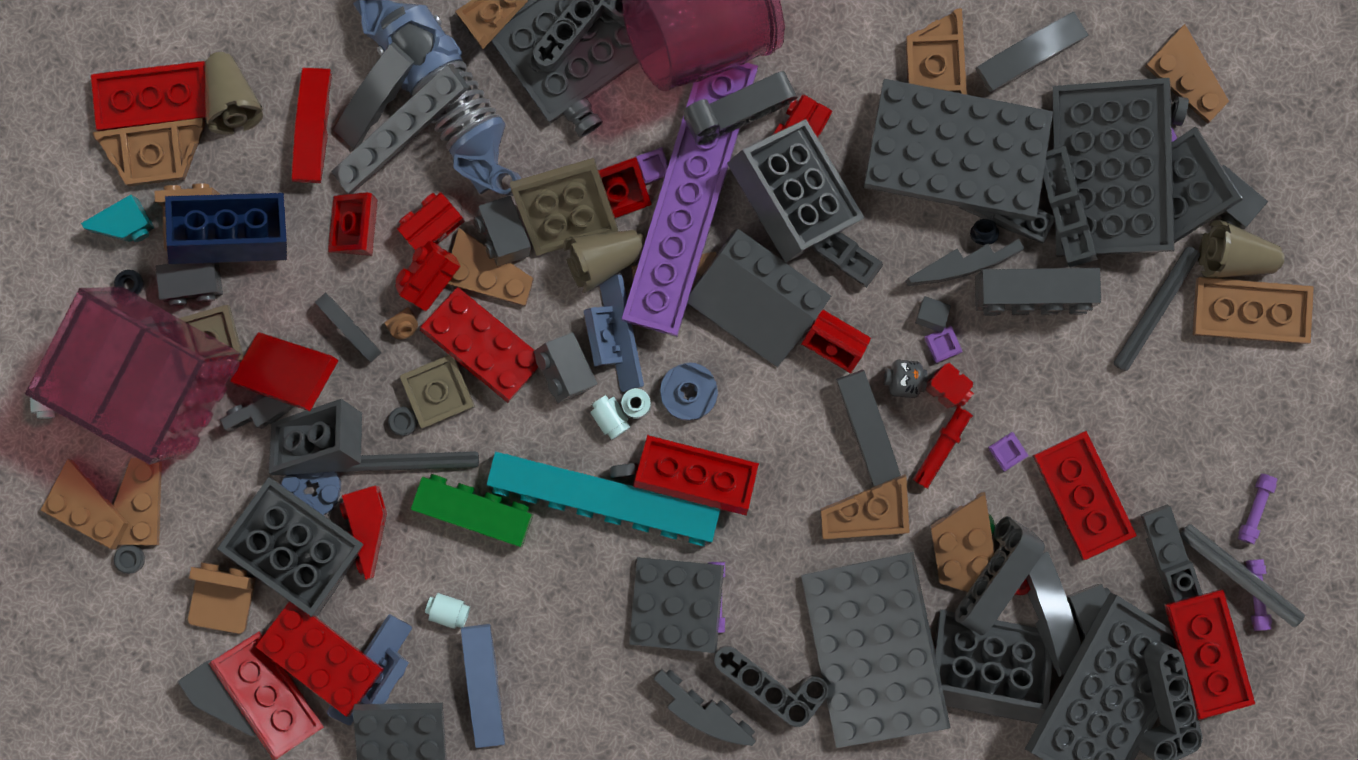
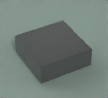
[915,296,951,333]

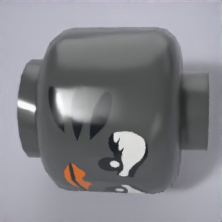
[883,359,928,398]

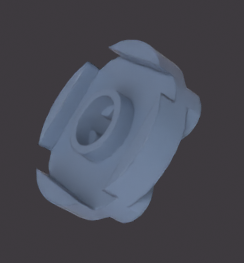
[660,363,718,421]
[282,472,341,515]

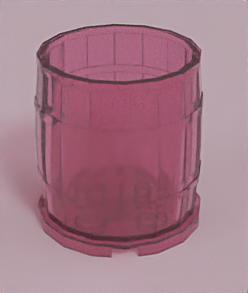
[622,0,785,91]

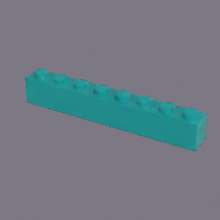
[486,451,720,547]

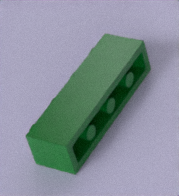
[410,473,534,547]

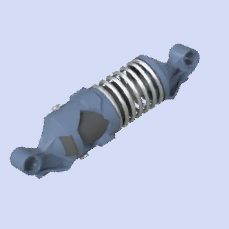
[353,0,522,196]

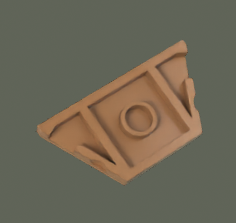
[905,8,967,95]
[93,118,205,187]
[931,492,994,592]

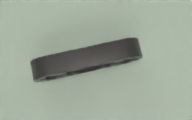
[315,292,382,362]

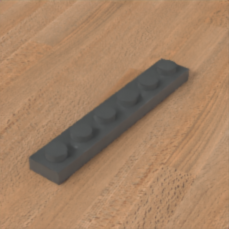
[331,64,470,194]

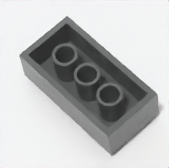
[975,268,1101,316]

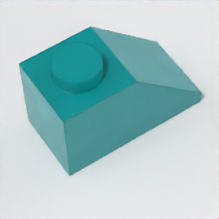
[81,194,155,242]

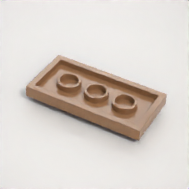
[1193,277,1314,344]

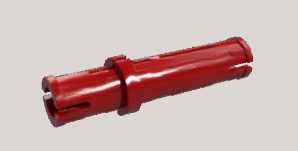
[912,407,973,489]

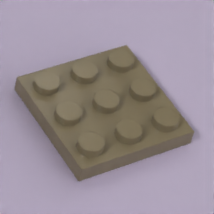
[510,158,618,256]

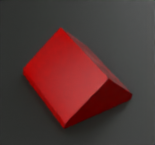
[598,157,652,218]
[328,192,378,256]

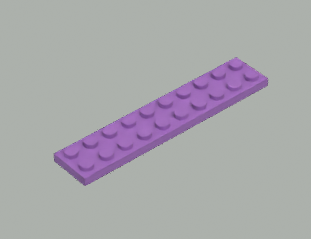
[622,50,758,337]

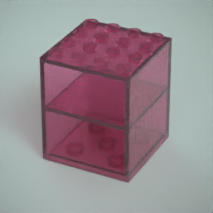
[25,287,241,465]

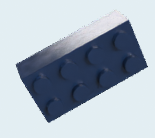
[165,193,287,264]

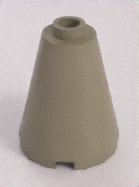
[205,52,263,135]
[1198,220,1284,278]
[564,230,645,293]

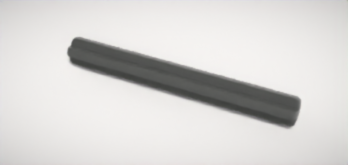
[1114,247,1200,371]
[338,451,479,472]
[1180,524,1305,627]

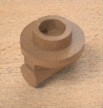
[384,307,418,339]

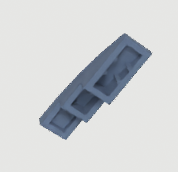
[461,624,505,748]

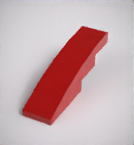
[292,67,332,183]

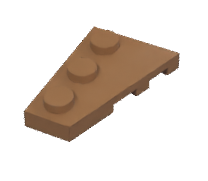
[455,0,528,49]
[1145,24,1229,123]
[447,228,534,306]
[99,458,162,545]
[41,459,129,550]
[820,474,910,539]

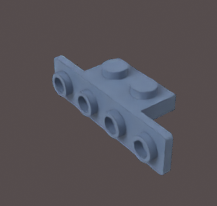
[583,275,644,392]
[327,614,412,725]

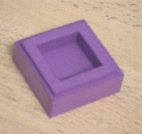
[636,147,668,185]
[924,326,963,364]
[988,432,1029,472]

